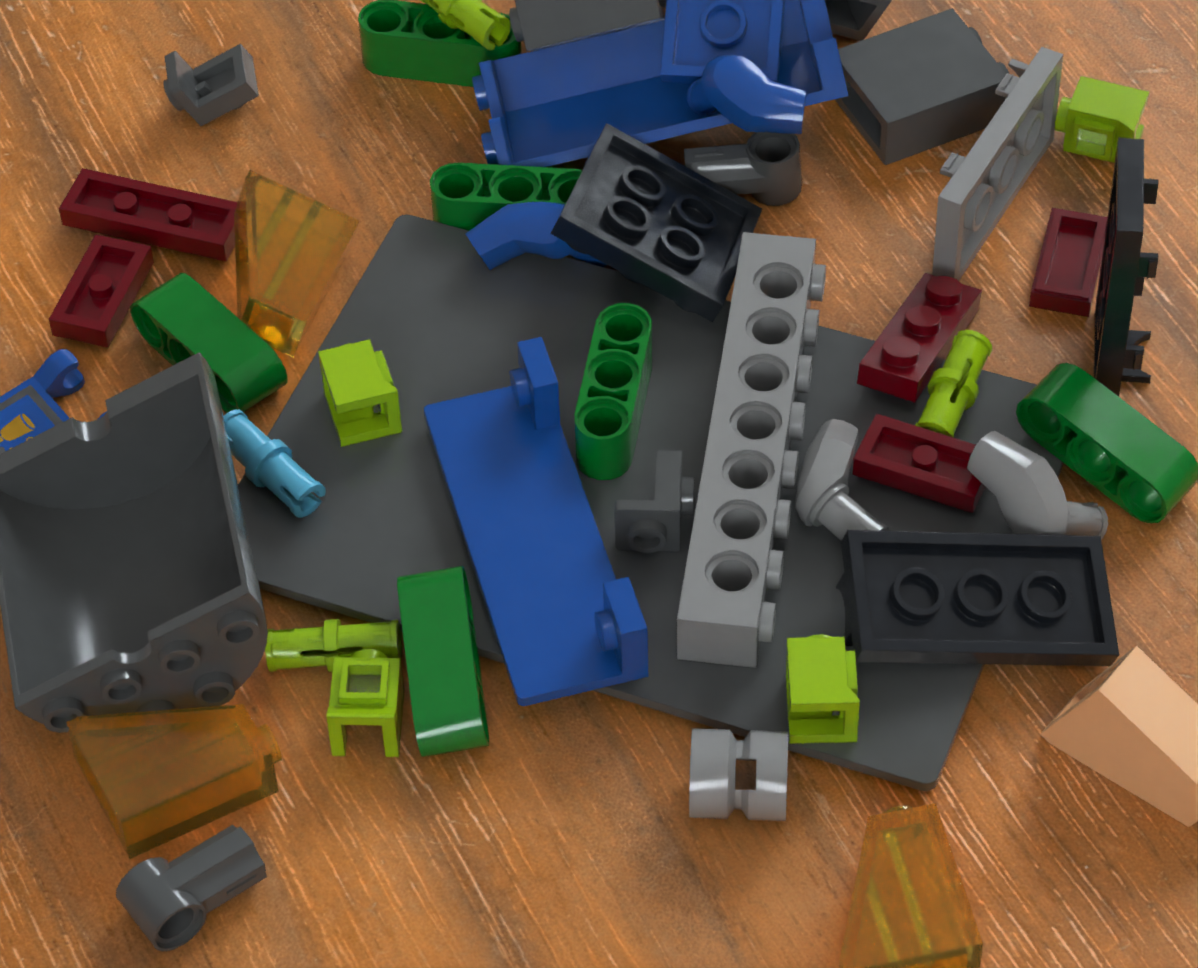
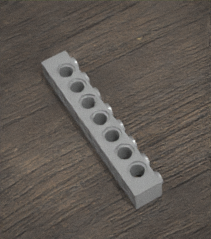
[677,232,826,668]

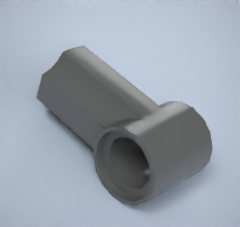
[684,132,802,206]
[116,825,267,952]

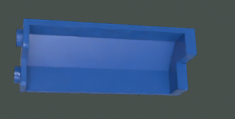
[472,0,849,167]

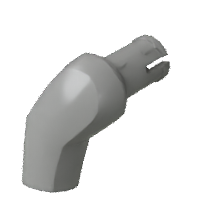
[795,419,888,541]
[967,431,1108,540]

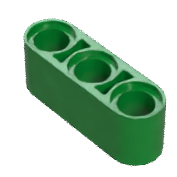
[358,0,522,87]
[430,163,582,231]
[130,273,288,413]
[574,303,652,480]
[1016,363,1198,524]
[397,566,489,757]

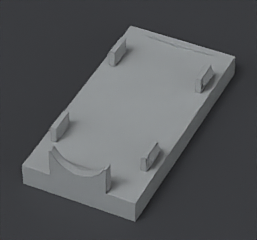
[932,47,1063,281]

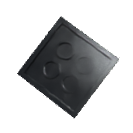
[550,123,762,322]

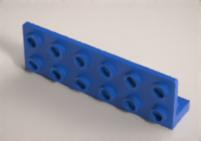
[424,337,649,706]

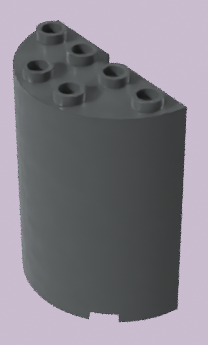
[0,352,268,735]

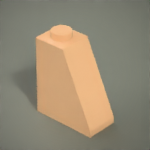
[1040,646,1198,827]

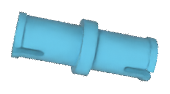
[223,409,326,518]

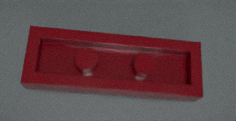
[59,168,248,262]
[857,273,982,402]

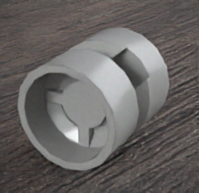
[689,728,788,821]

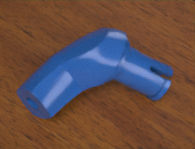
[686,55,806,134]
[466,202,607,270]

